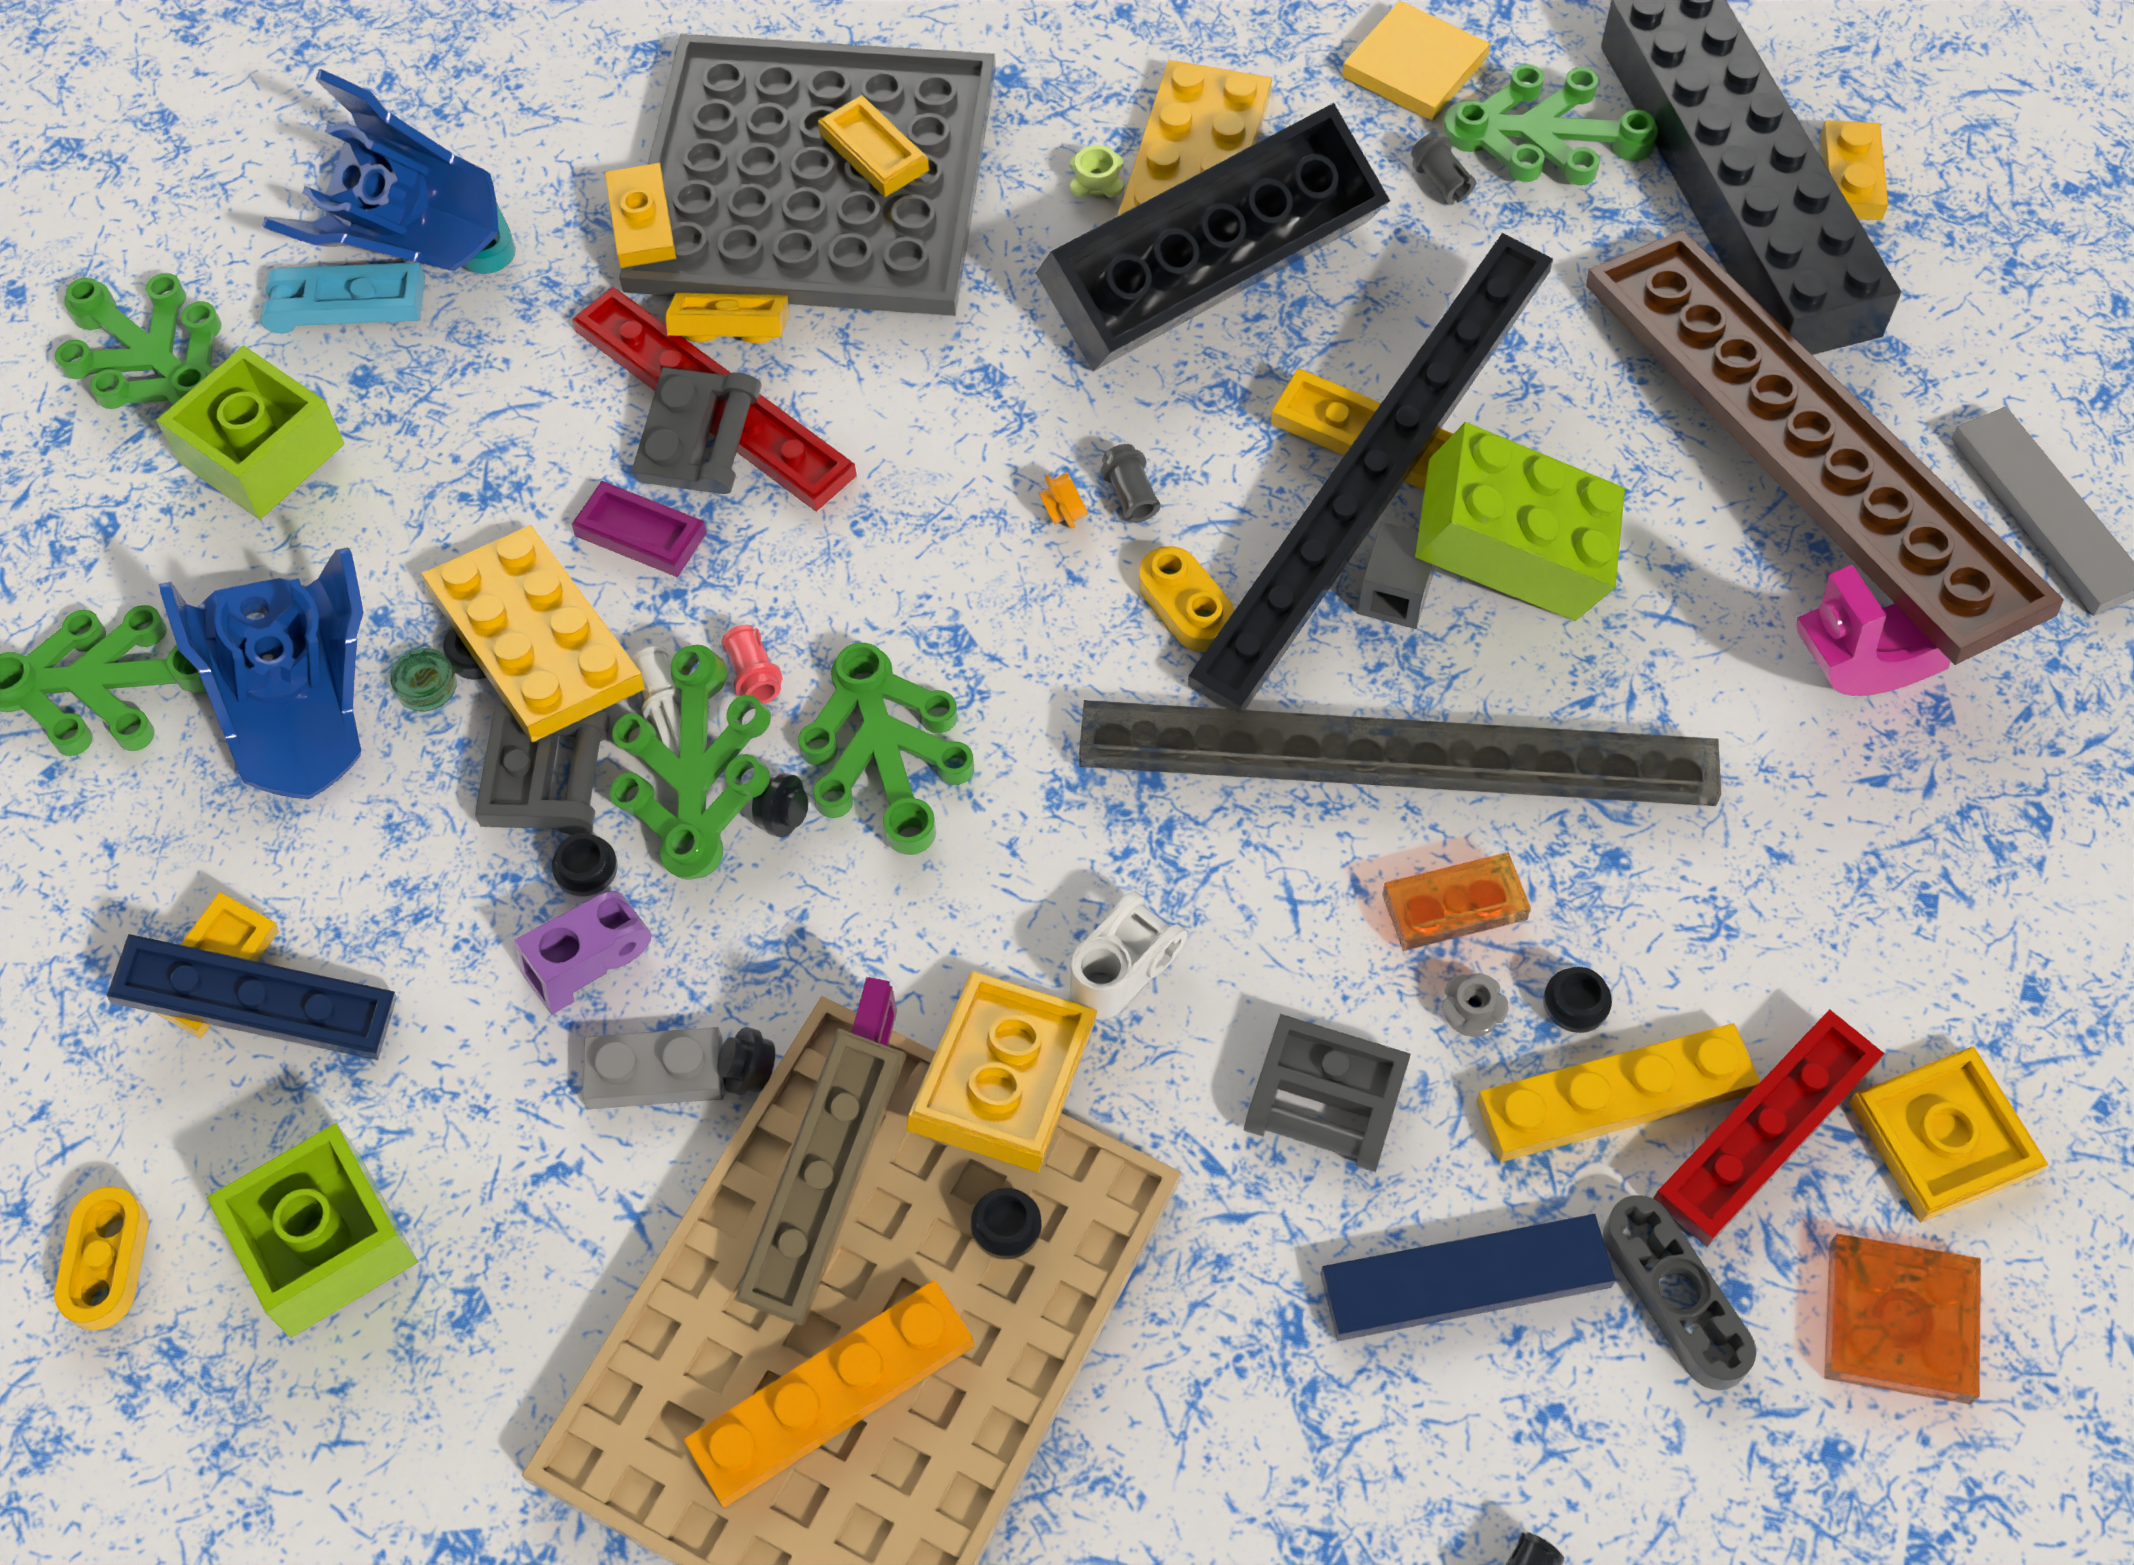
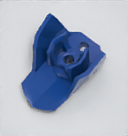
[261,69,498,271]
[159,547,364,799]

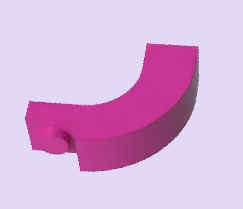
[1796,564,1951,696]

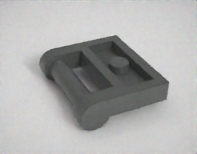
[631,367,762,494]
[475,705,610,835]
[1244,1014,1411,1172]

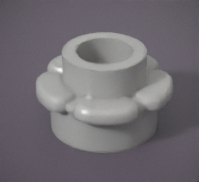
[1442,973,1508,1037]

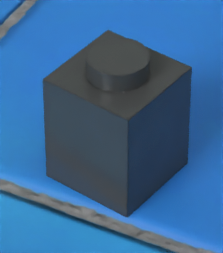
[1358,522,1435,629]

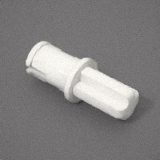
[631,646,681,758]

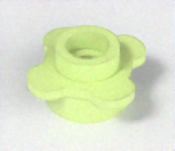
[1070,145,1124,197]

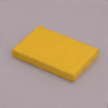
[906,970,1098,1173]

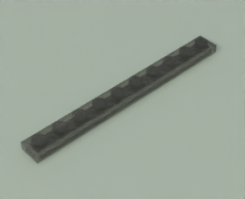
[1079,700,1722,806]

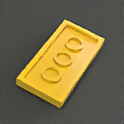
[1117,60,1272,216]
[421,525,645,743]

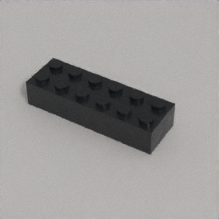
[1036,103,1390,372]

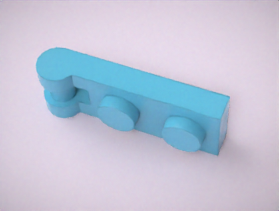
[260,262,425,334]

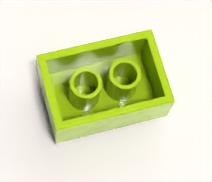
[1415,422,1625,621]

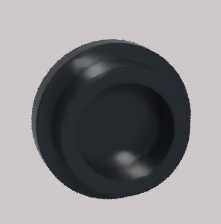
[752,773,809,838]
[552,833,618,896]
[1543,967,1612,1033]
[717,1027,775,1095]
[971,1188,1042,1260]

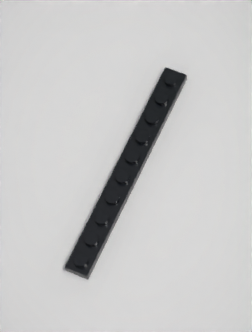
[1188,233,1553,717]

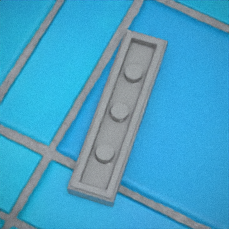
[1951,406,2134,616]

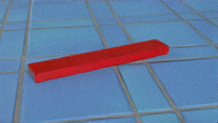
[572,286,857,512]

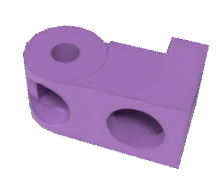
[514,891,652,1015]

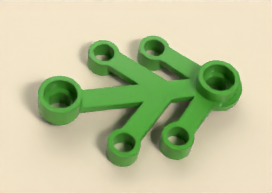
[1444,64,1658,185]
[55,273,222,409]
[0,605,207,756]
[798,642,974,855]
[610,645,771,880]

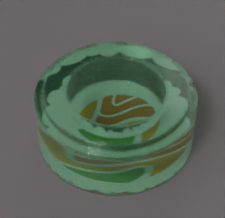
[390,648,457,712]

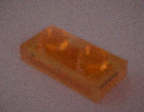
[1382,852,1531,951]

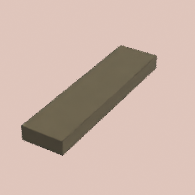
[734,1028,907,1326]

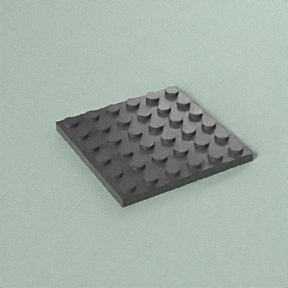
[619,34,996,316]

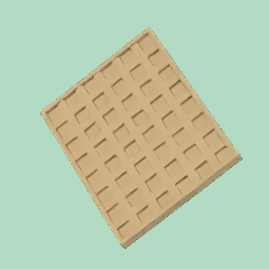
[521,996,1181,1565]

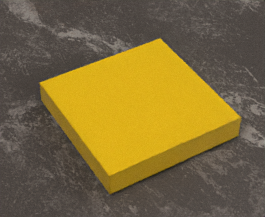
[1342,0,1490,121]
[1849,1046,2049,1223]

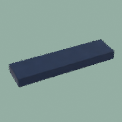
[107,934,397,1060]
[1320,1214,1616,1341]

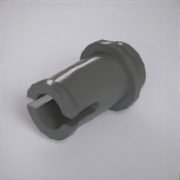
[1411,133,1476,205]
[1101,444,1161,523]

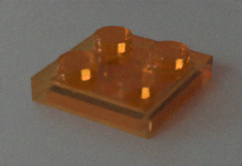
[1824,1234,1981,1405]

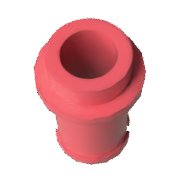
[722,625,783,704]

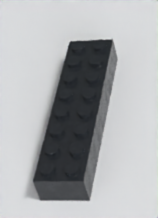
[1601,0,1902,355]

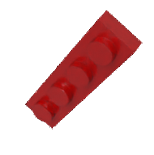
[1653,1009,1885,1247]

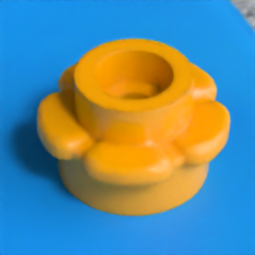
[1039,472,1089,529]

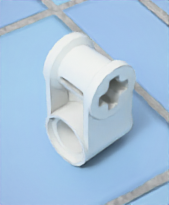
[1070,891,1188,1020]

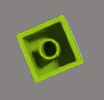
[156,345,345,520]
[207,1123,419,1338]

